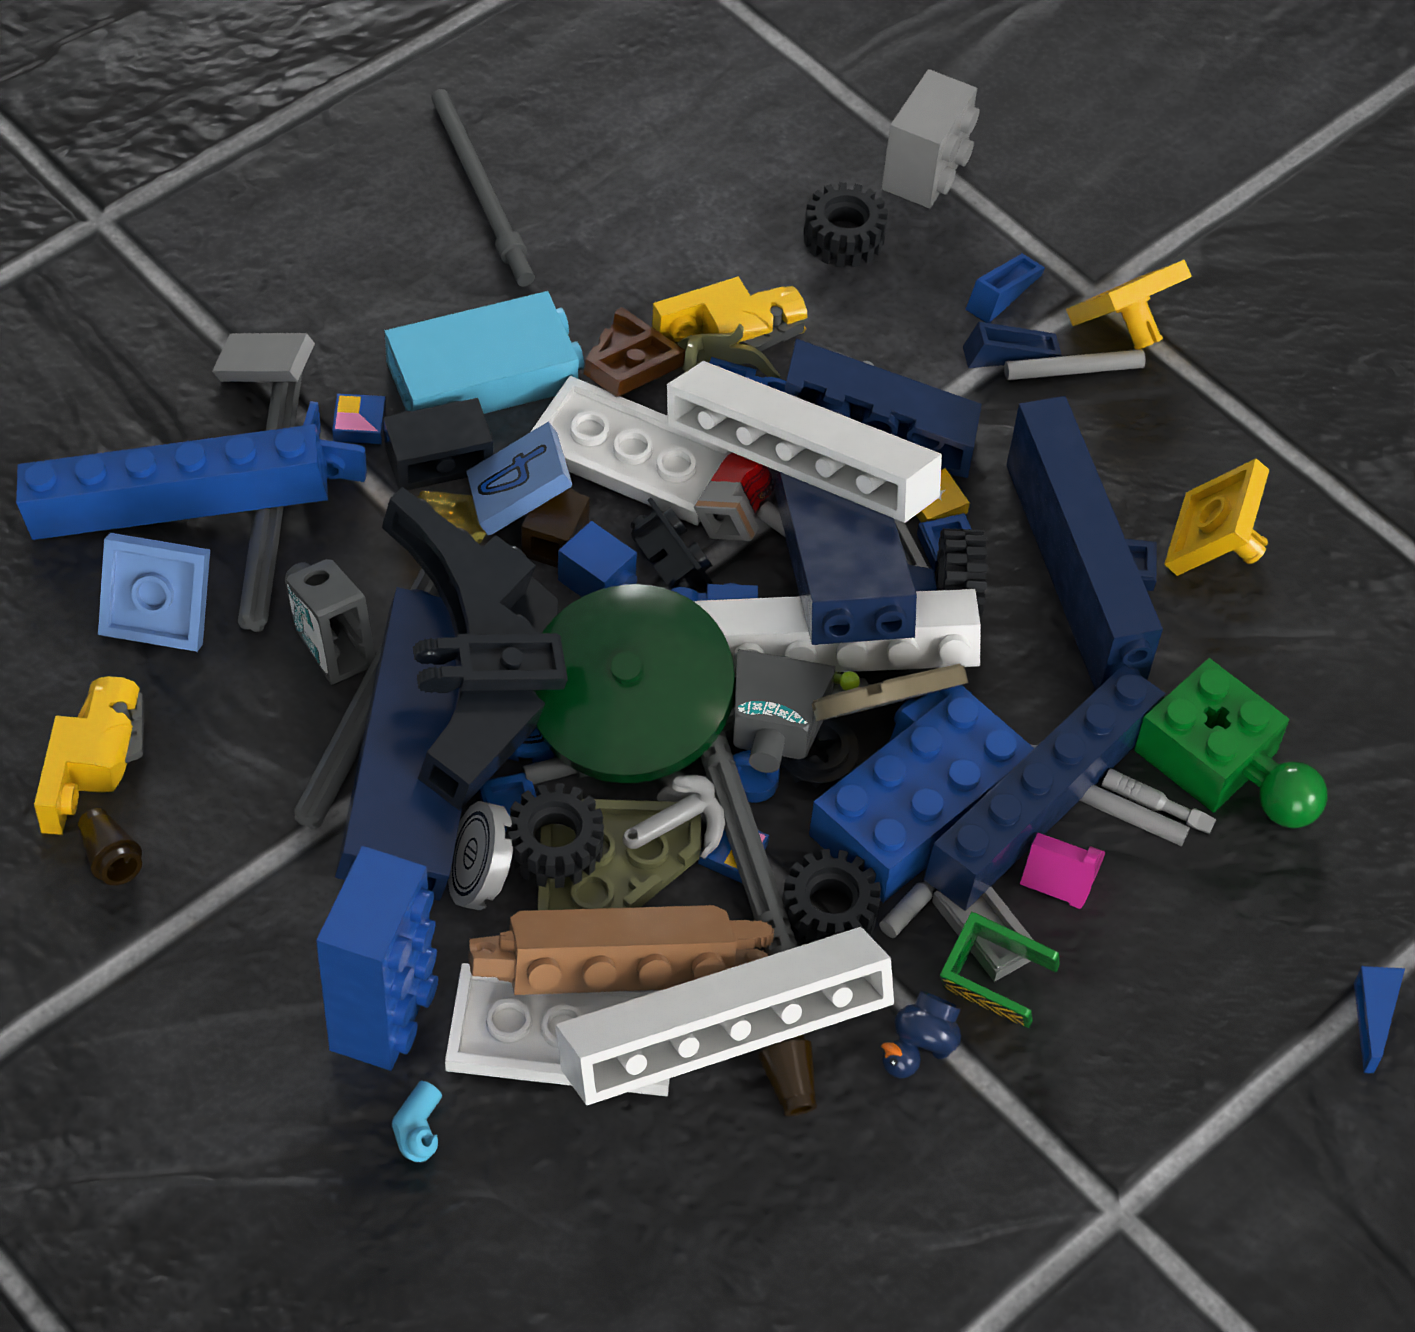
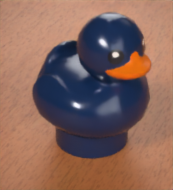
[881,991,961,1078]

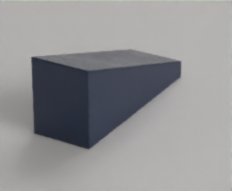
[963,322,1062,368]

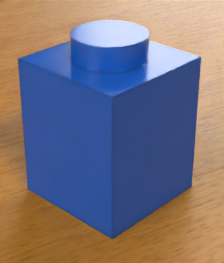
[558,521,637,597]

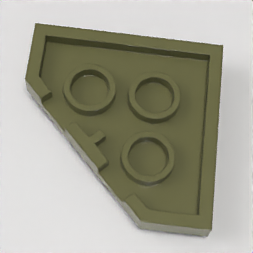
[538,799,701,910]

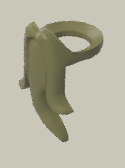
[677,324,781,379]

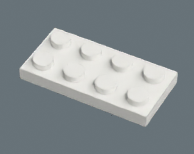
[531,376,732,526]
[445,963,670,1097]

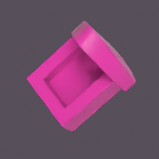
[1020,833,1105,909]

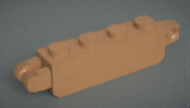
[468,905,774,995]

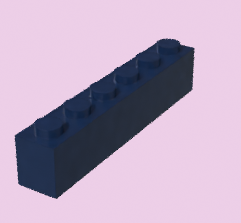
[924,664,1165,911]

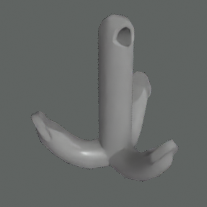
[623,775,725,859]

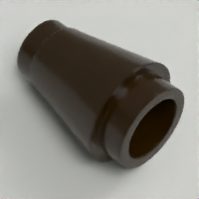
[78,808,142,886]
[758,1034,817,1116]

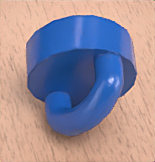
[733,750,780,803]

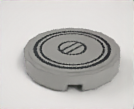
[448,801,513,910]

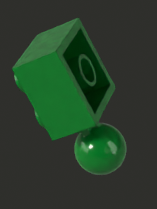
[1134,658,1328,828]

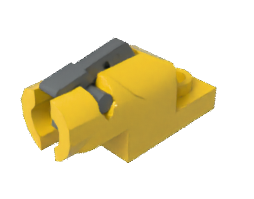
[652,276,807,352]
[34,676,144,835]

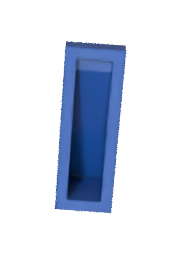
[965,253,1045,323]
[1354,966,1405,1073]

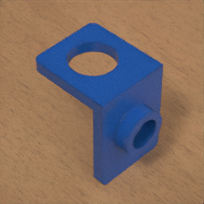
[303,401,367,482]

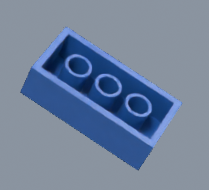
[809,685,1035,903]
[316,846,438,1071]

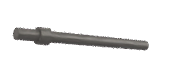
[431,89,535,286]

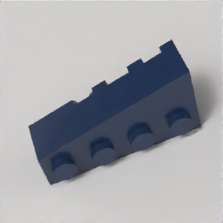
[785,339,982,478]

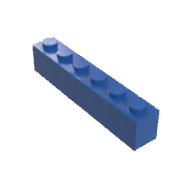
[16,424,328,540]

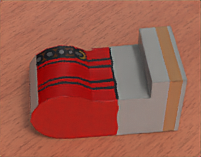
[694,452,775,541]

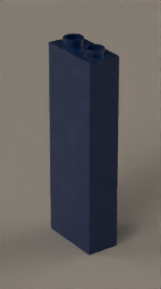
[1006,396,1163,691]
[771,468,917,645]
[335,587,462,901]

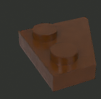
[583,307,686,397]

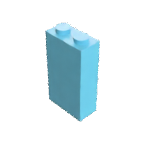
[385,291,584,414]

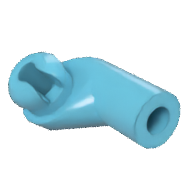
[392,1081,442,1162]

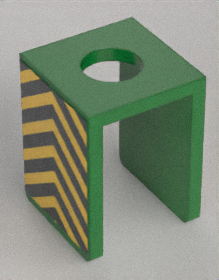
[940,911,1060,1028]

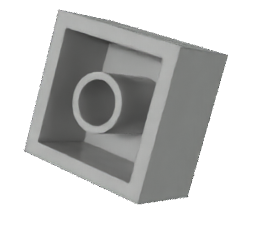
[882,69,980,209]

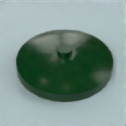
[533,584,735,783]

